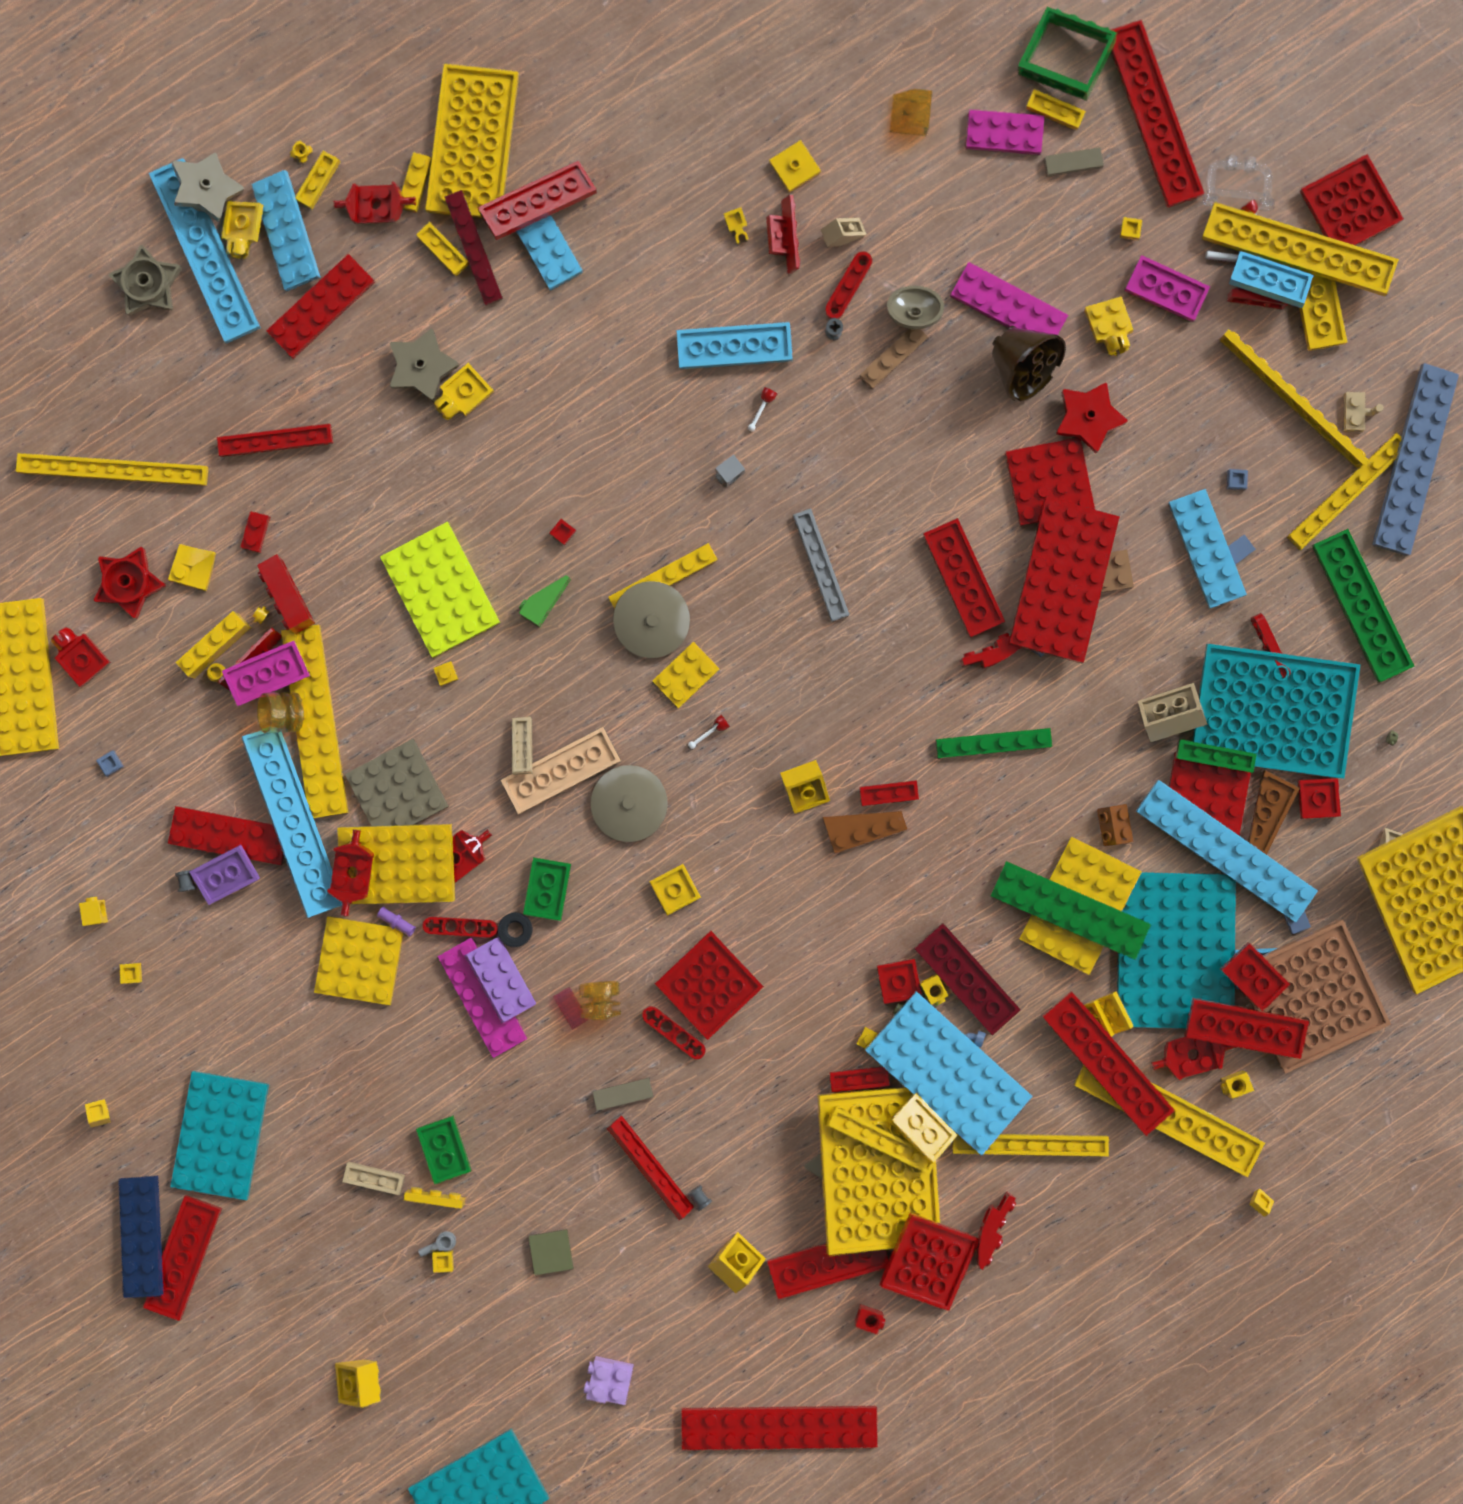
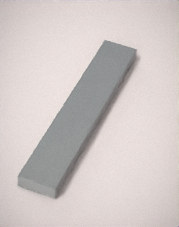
[793,508,850,622]

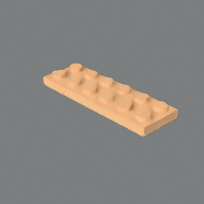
[501,727,621,814]

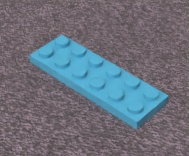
[252,170,321,291]
[677,322,793,369]
[1168,489,1247,609]

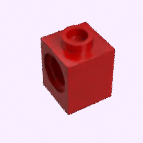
[854,1304,886,1335]

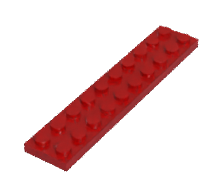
[1111,19,1205,208]
[681,1406,878,1450]

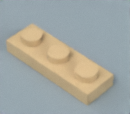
[343,1162,405,1195]

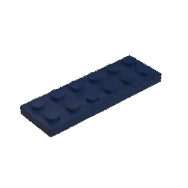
[119,1175,163,1298]

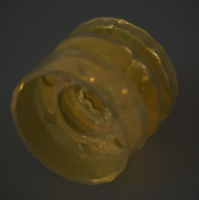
[257,692,304,733]
[579,981,621,1020]

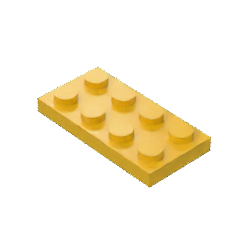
[1300,273,1347,351]

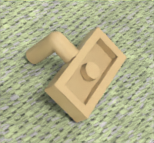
[1344,392,1384,432]

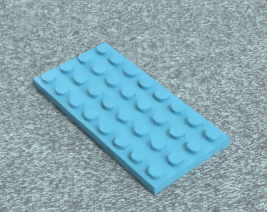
[865,992,1032,1155]

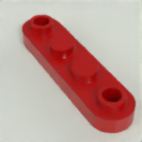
[825,251,872,319]

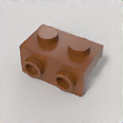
[1097,804,1134,846]

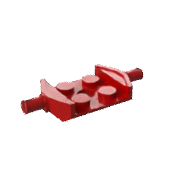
[333,182,416,224]
[452,829,493,883]
[327,830,374,916]
[1151,1037,1237,1080]

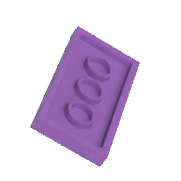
[465,937,536,1023]

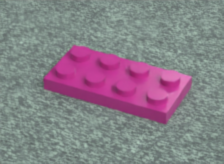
[966,109,1044,155]
[1124,255,1210,322]
[222,641,310,706]

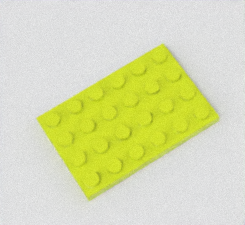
[380,522,501,658]

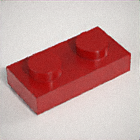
[240,511,270,553]

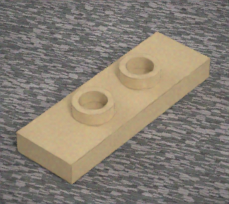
[512,717,533,775]

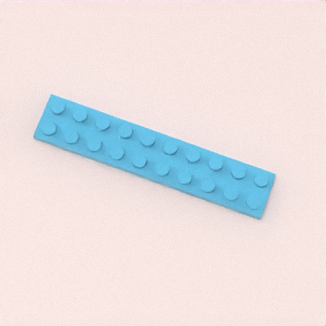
[149,158,261,344]
[241,725,342,918]
[1135,780,1318,922]

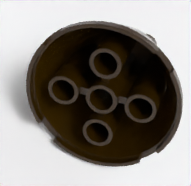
[992,325,1066,402]

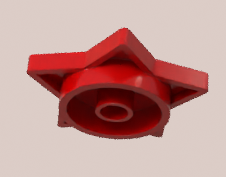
[1056,382,1128,453]
[94,547,166,619]

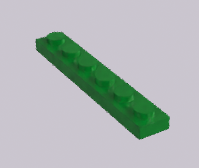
[935,728,1053,759]

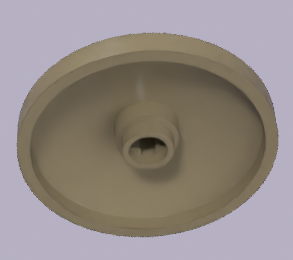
[613,581,690,658]
[591,765,668,842]

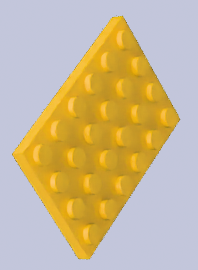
[337,824,455,904]
[1019,836,1142,975]

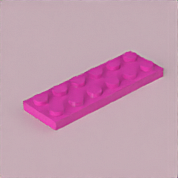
[950,262,1068,335]
[437,937,528,1058]

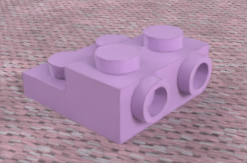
[584,1356,634,1405]

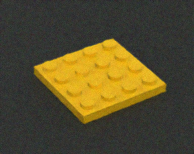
[314,916,404,1005]

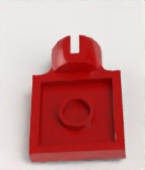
[51,627,111,687]

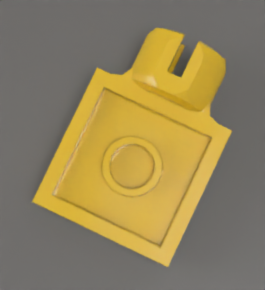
[221,201,264,259]
[1084,297,1134,356]
[434,363,494,420]

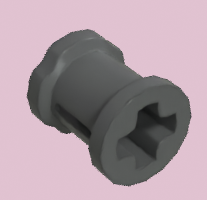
[825,318,843,340]
[175,870,196,892]
[687,1185,712,1211]

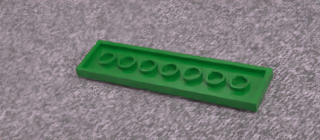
[1311,529,1415,683]
[991,861,1151,960]

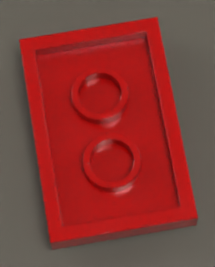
[1220,942,1290,1012]

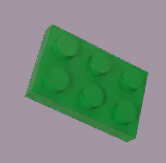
[523,857,572,921]
[416,1115,472,1184]

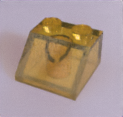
[889,89,932,136]

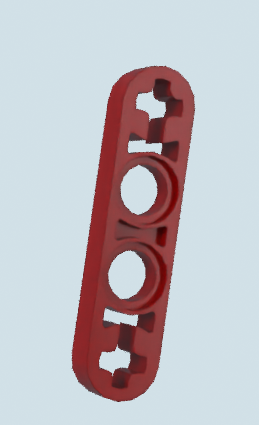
[1251,613,1291,678]
[422,917,498,937]
[642,1006,706,1059]

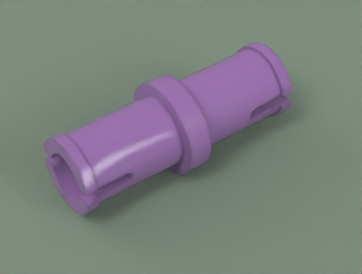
[377,907,416,937]

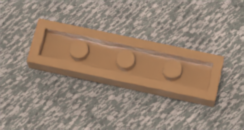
[860,329,928,390]

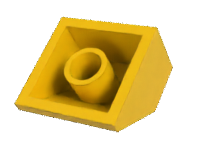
[780,760,830,814]
[707,1232,766,1293]
[335,1360,381,1408]

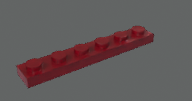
[444,190,503,305]

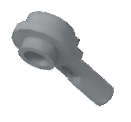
[418,1231,456,1257]

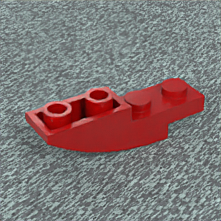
[960,633,1021,669]
[976,1191,1016,1270]

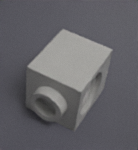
[715,454,745,487]

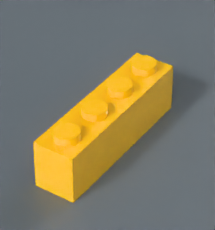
[175,611,251,679]

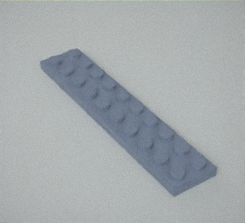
[1372,363,1459,556]

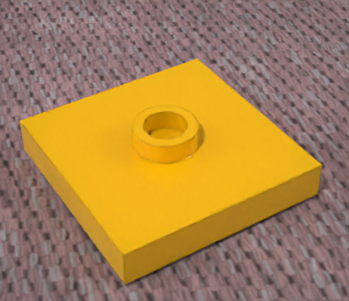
[769,140,821,193]
[649,864,701,916]

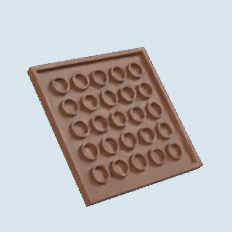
[1249,919,1391,1074]

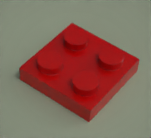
[1298,778,1341,819]
[876,959,922,1004]

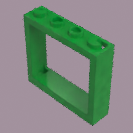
[1018,6,1117,101]

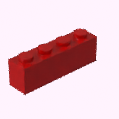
[257,554,315,634]

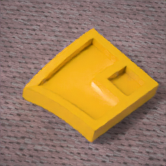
[168,544,216,592]

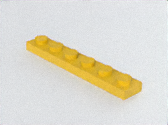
[608,543,718,609]
[826,1107,936,1175]

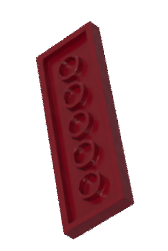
[914,923,1021,1036]

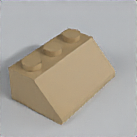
[1138,683,1207,742]

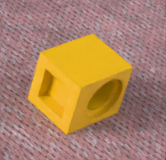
[79,897,108,926]
[919,974,948,1006]
[1220,1070,1254,1099]
[85,1099,111,1128]

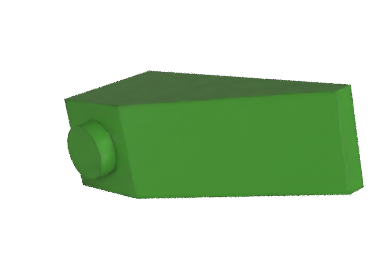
[519,575,571,627]

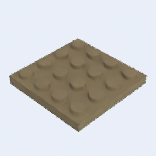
[345,739,449,826]

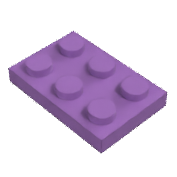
[190,845,260,905]

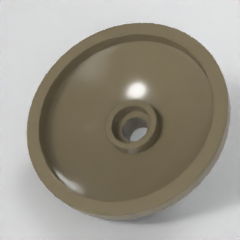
[887,286,944,329]

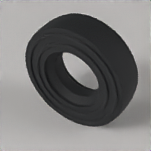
[498,912,533,947]

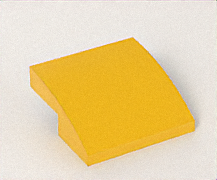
[1084,991,1133,1037]

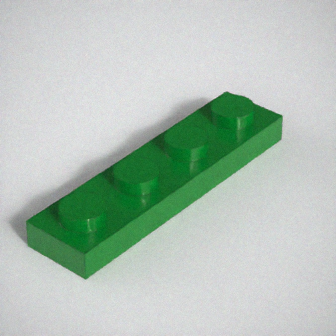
[1176,739,1257,773]

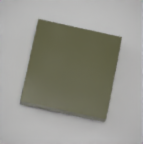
[529,1229,574,1275]

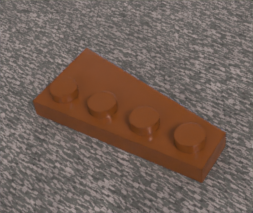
[1248,770,1300,855]
[822,811,907,854]

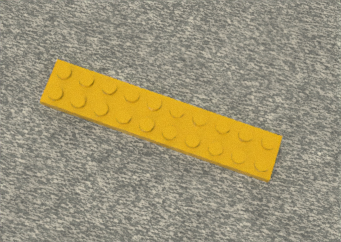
[1202,202,1399,296]
[281,624,349,819]
[1073,1065,1265,1178]

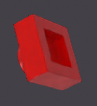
[549,519,576,546]

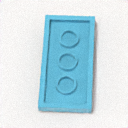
[517,215,583,291]
[1229,251,1313,308]

